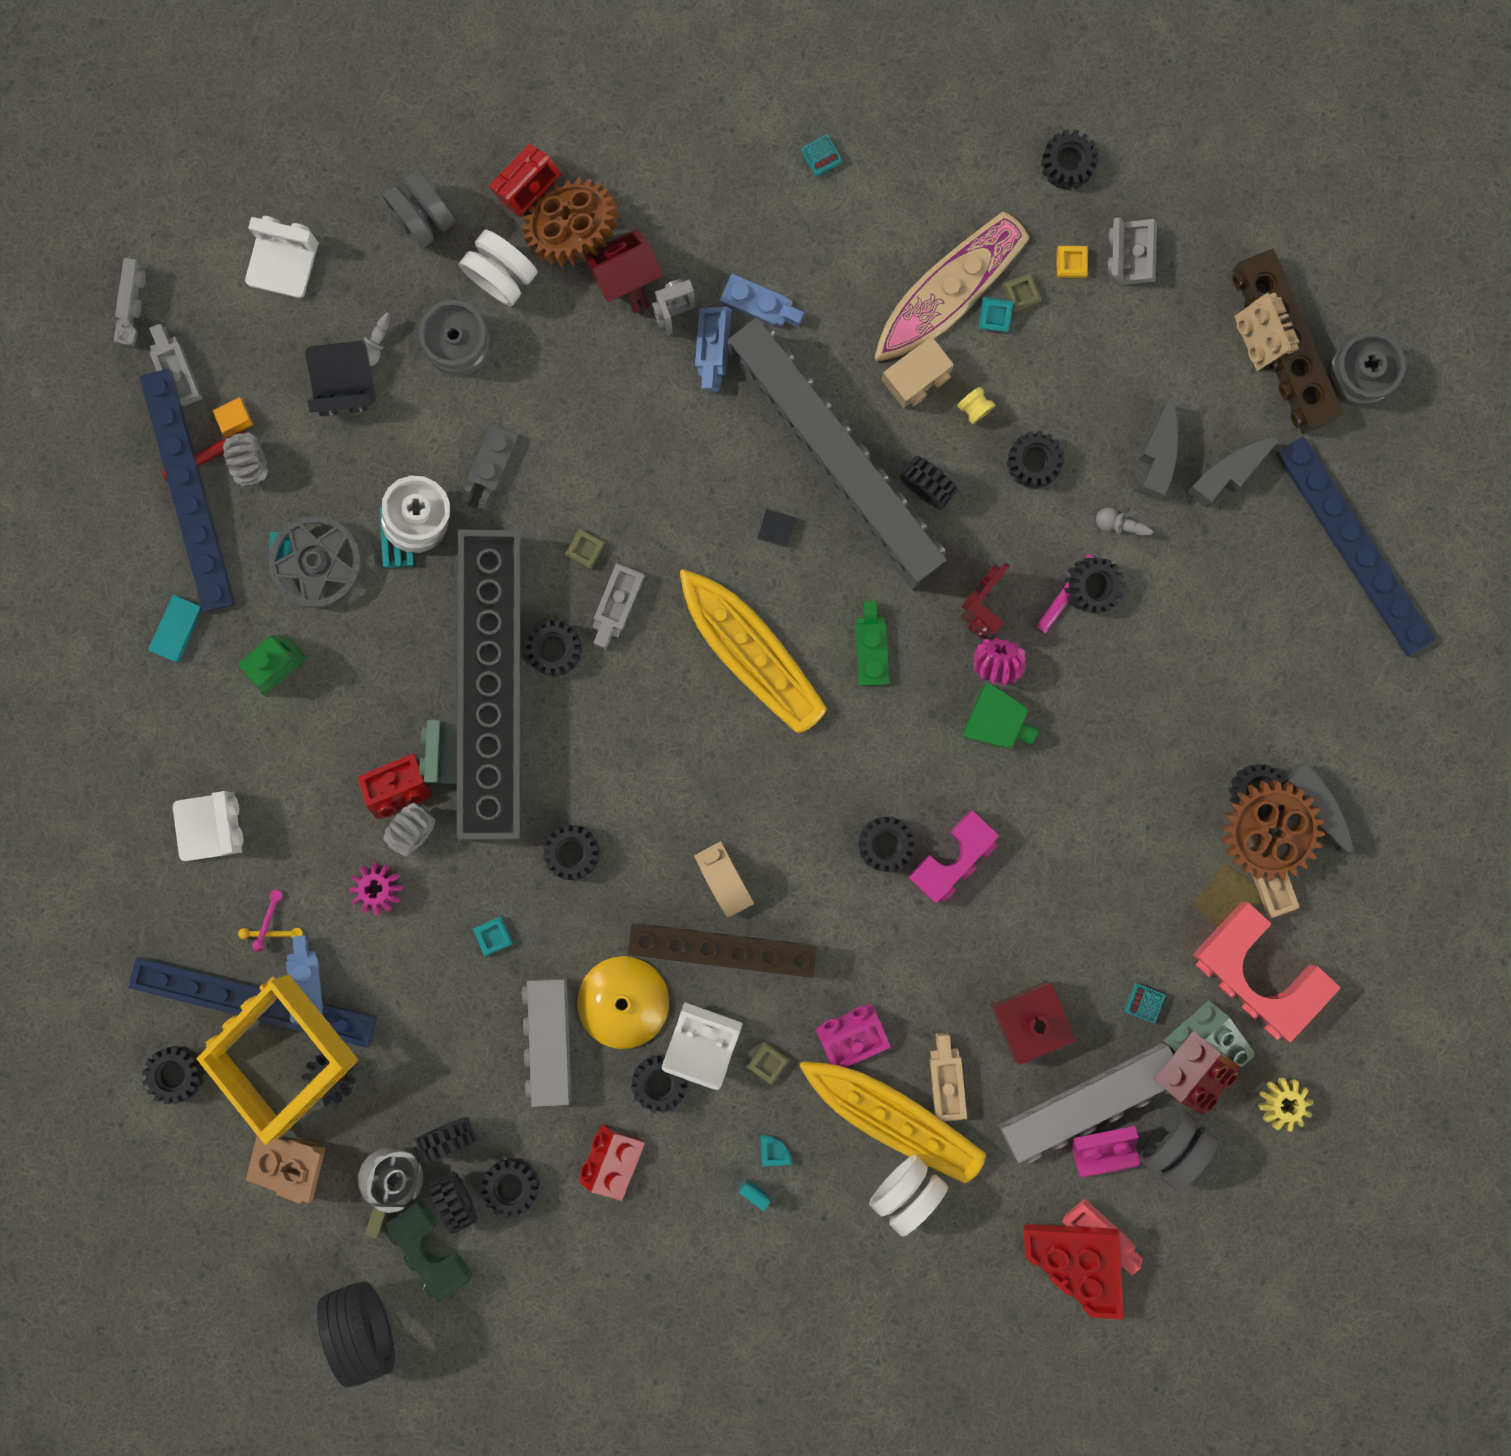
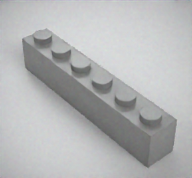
[998,1043,1173,1164]

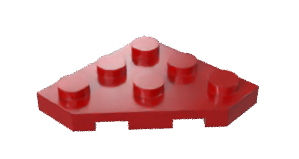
[1023,1224,1125,1320]

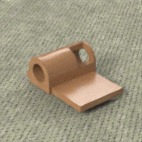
[246,1136,326,1204]

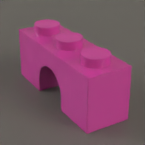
[907,811,999,903]

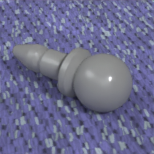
[364,313,391,366]
[1096,507,1153,535]

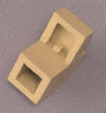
[694,841,754,918]

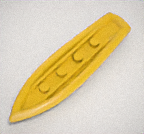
[680,569,827,734]
[800,1061,986,1183]

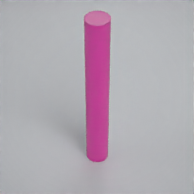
[1035,554,1095,634]

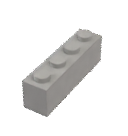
[522,978,572,1107]

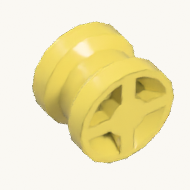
[957,386,996,425]

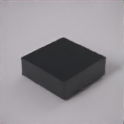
[758,509,796,548]

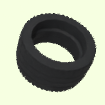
[317,1281,395,1388]

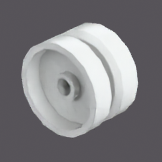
[458,229,538,307]
[381,476,450,553]
[869,1154,948,1237]

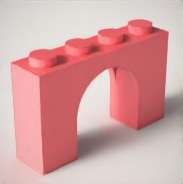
[1192,901,1341,1043]

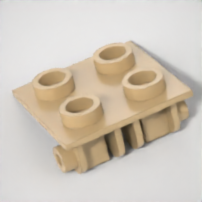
[1234,293,1300,371]

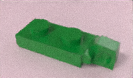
[855,601,889,687]

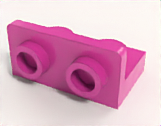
[816,1004,891,1067]
[1072,1126,1140,1178]

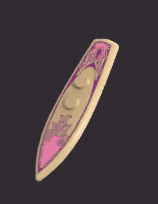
[875,212,1029,362]

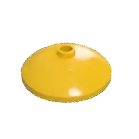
[577,956,669,1049]

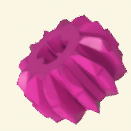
[974,637,1026,686]
[349,863,403,915]

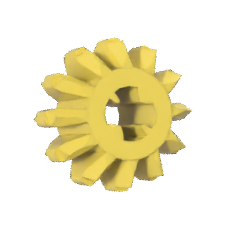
[1258,1077,1313,1132]

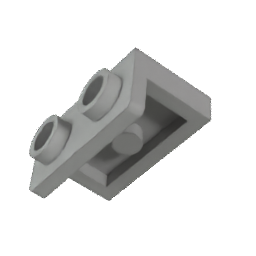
[1108,217,1157,285]
[652,279,696,336]

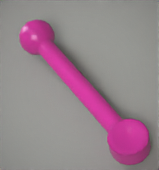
[252,890,283,952]

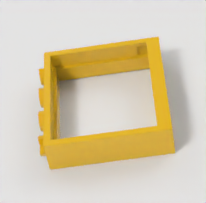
[196,974,359,1145]

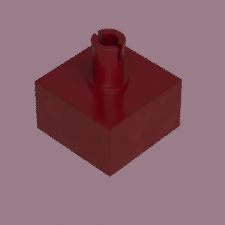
[586,229,663,313]
[990,981,1076,1065]

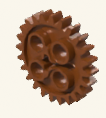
[522,177,619,267]
[1221,780,1325,881]

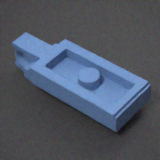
[720,274,804,328]
[695,306,732,393]
[286,935,324,1025]

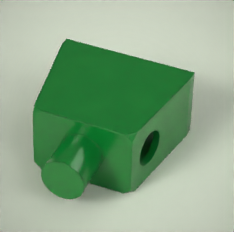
[238,635,307,696]
[961,682,1039,750]

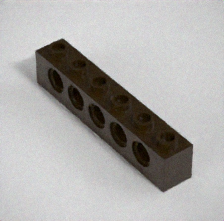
[1232,248,1344,434]
[628,923,817,978]

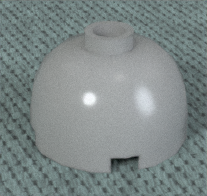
[358,1147,423,1213]

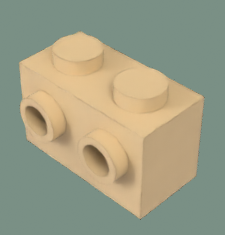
[881,336,954,408]

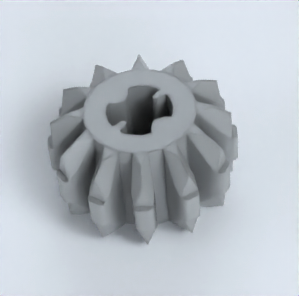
[223,432,268,486]
[383,803,435,856]

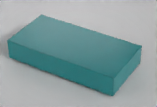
[148,595,203,663]

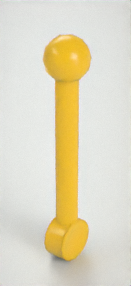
[238,928,303,940]

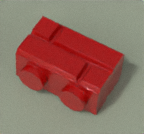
[488,143,562,217]

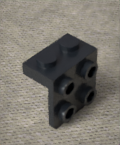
[305,340,376,416]

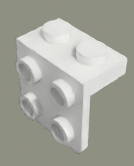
[245,216,318,299]
[173,791,243,861]
[662,1002,743,1090]

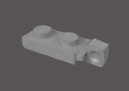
[114,258,146,347]
[149,324,203,407]
[593,563,645,650]

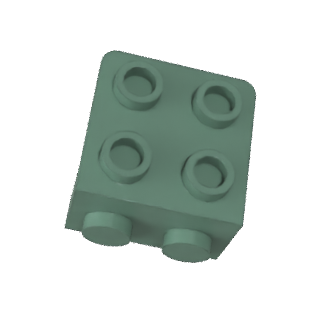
[419,720,457,784]
[1163,1000,1254,1069]

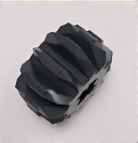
[302,1054,356,1106]

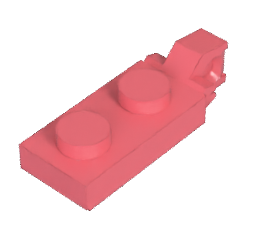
[1062,1198,1143,1276]

